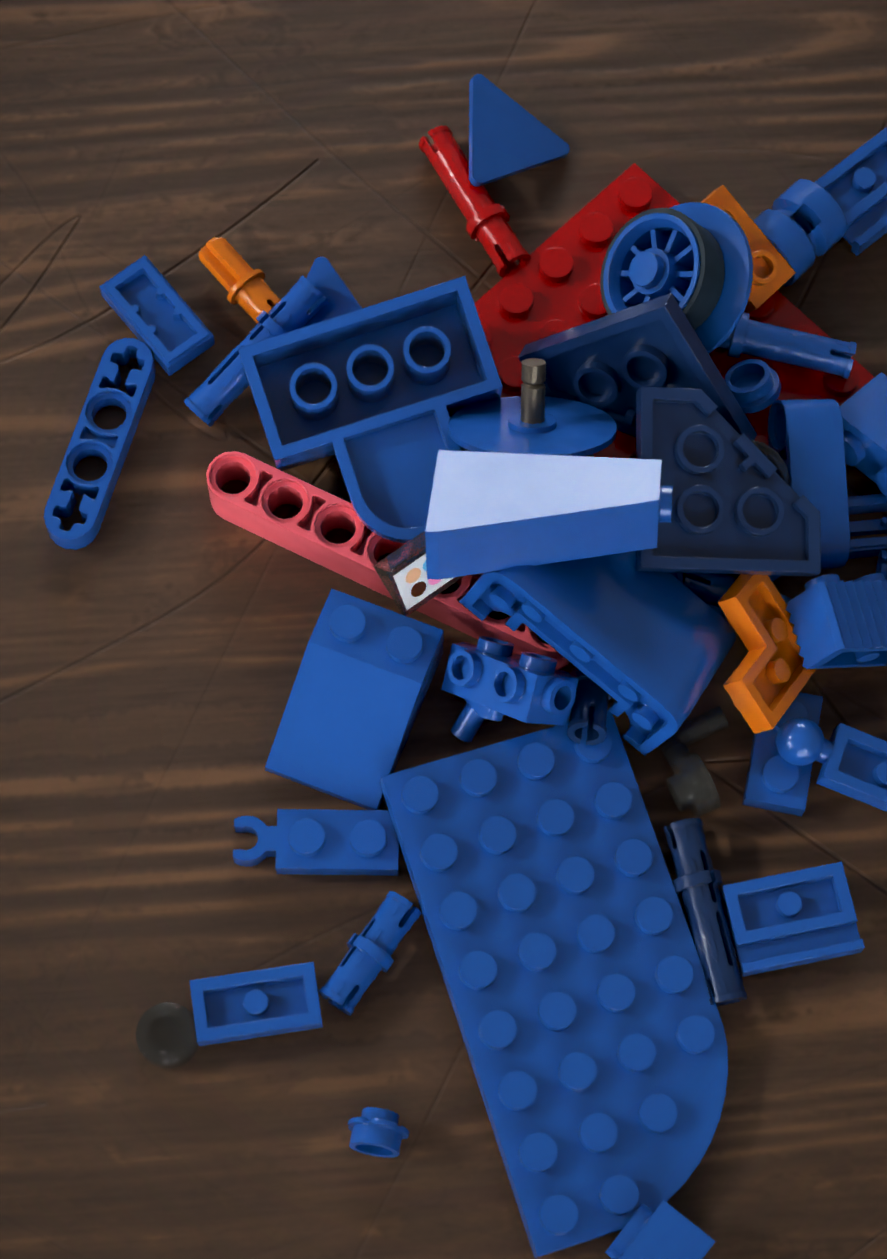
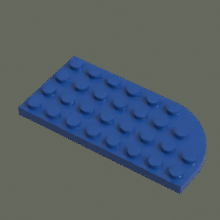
[380,710,728,1259]

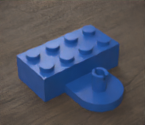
[238,276,503,543]

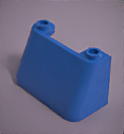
[460,551,736,756]

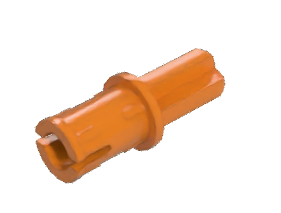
[198,237,281,324]

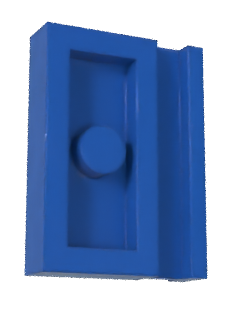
[814,127,887,256]
[720,861,865,977]

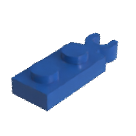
[233,809,399,876]

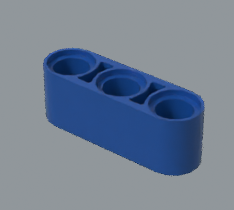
[768,399,850,569]

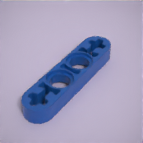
[44,338,156,550]

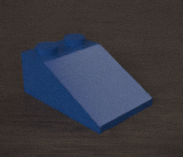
[265,588,444,810]

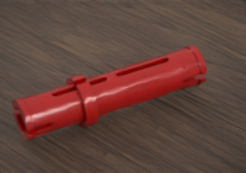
[419,125,531,278]

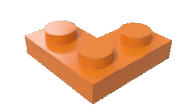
[718,574,816,734]

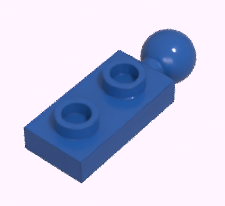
[776,717,887,812]

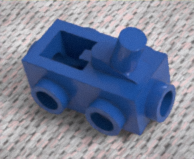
[441,636,579,742]

